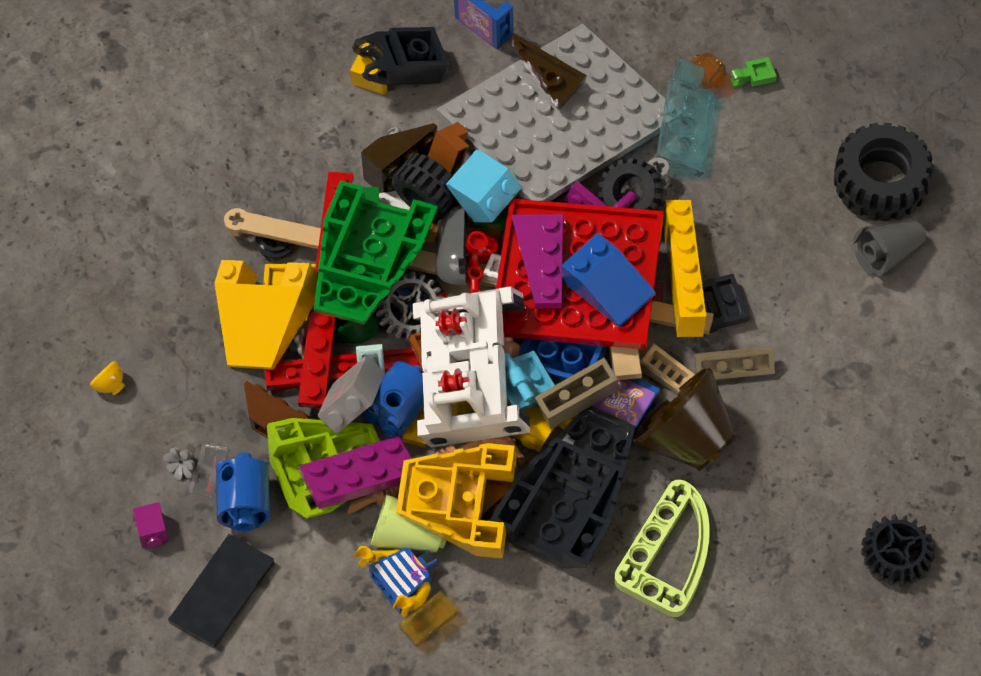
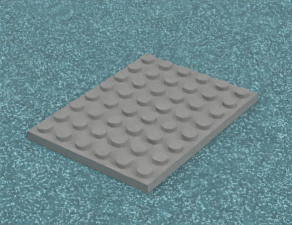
[436,23,682,202]

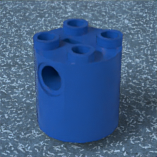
[362,362,424,438]
[216,453,271,532]

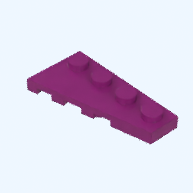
[511,214,563,309]

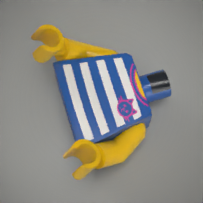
[353,546,438,617]

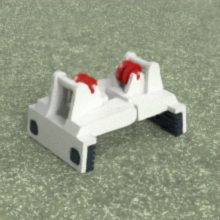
[413,287,530,448]

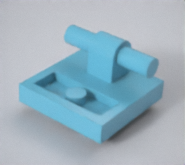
[505,351,555,411]

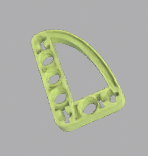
[614,480,709,617]

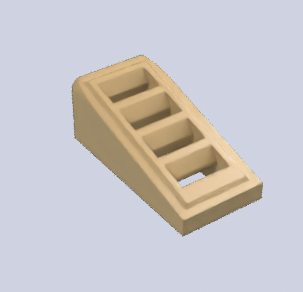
[640,344,695,393]

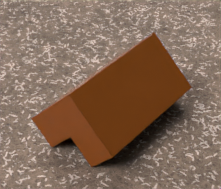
[428,122,469,176]

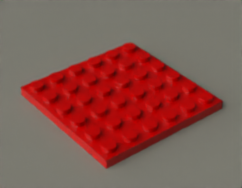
[496,199,663,350]

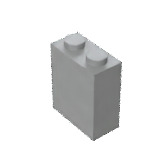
[318,355,385,434]

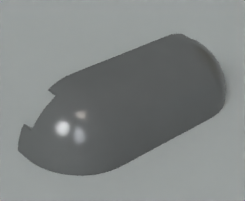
[436,205,468,285]

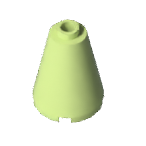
[371,495,446,552]

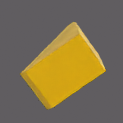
[350,43,388,95]

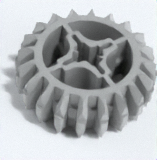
[376,272,444,342]

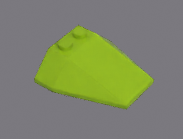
[267,418,380,518]

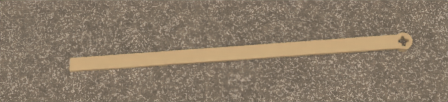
[224,208,714,335]

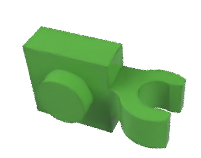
[730,57,777,88]

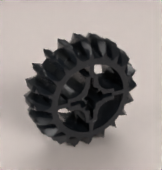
[861,514,935,586]

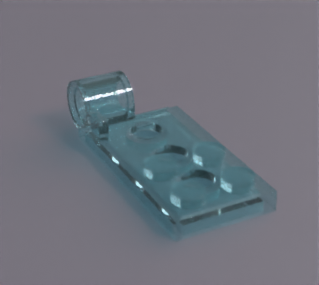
[656,58,716,177]

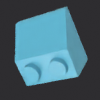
[446,150,522,222]

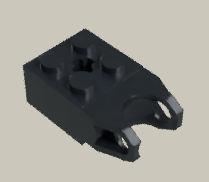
[352,27,449,85]

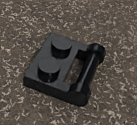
[702,274,749,333]

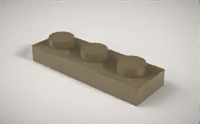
[694,346,775,380]

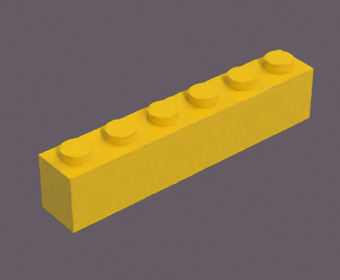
[663,200,706,337]

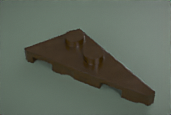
[510,34,587,110]

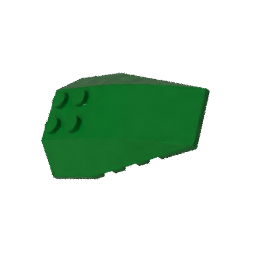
[314,181,438,325]

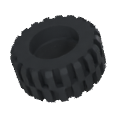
[833,123,933,221]

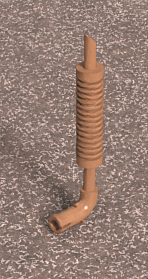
[348,436,526,515]

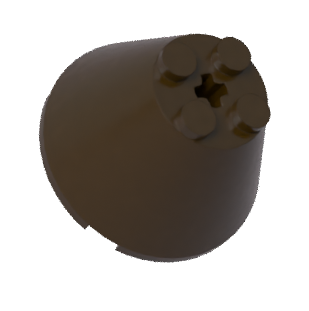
[632,367,737,471]

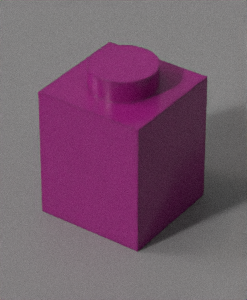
[133,502,169,548]

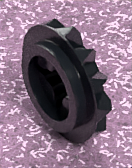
[255,236,296,260]

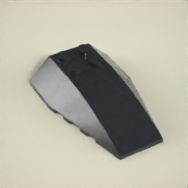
[490,406,636,568]

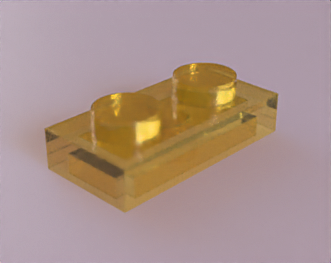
[399,591,459,647]

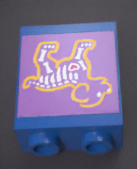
[454,0,514,49]
[592,368,660,434]

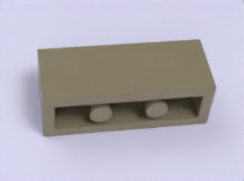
[535,358,620,429]

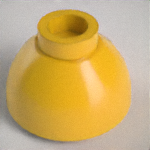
[90,361,126,396]

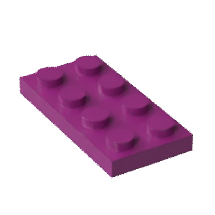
[299,436,412,509]

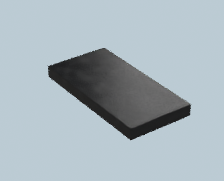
[168,534,275,649]

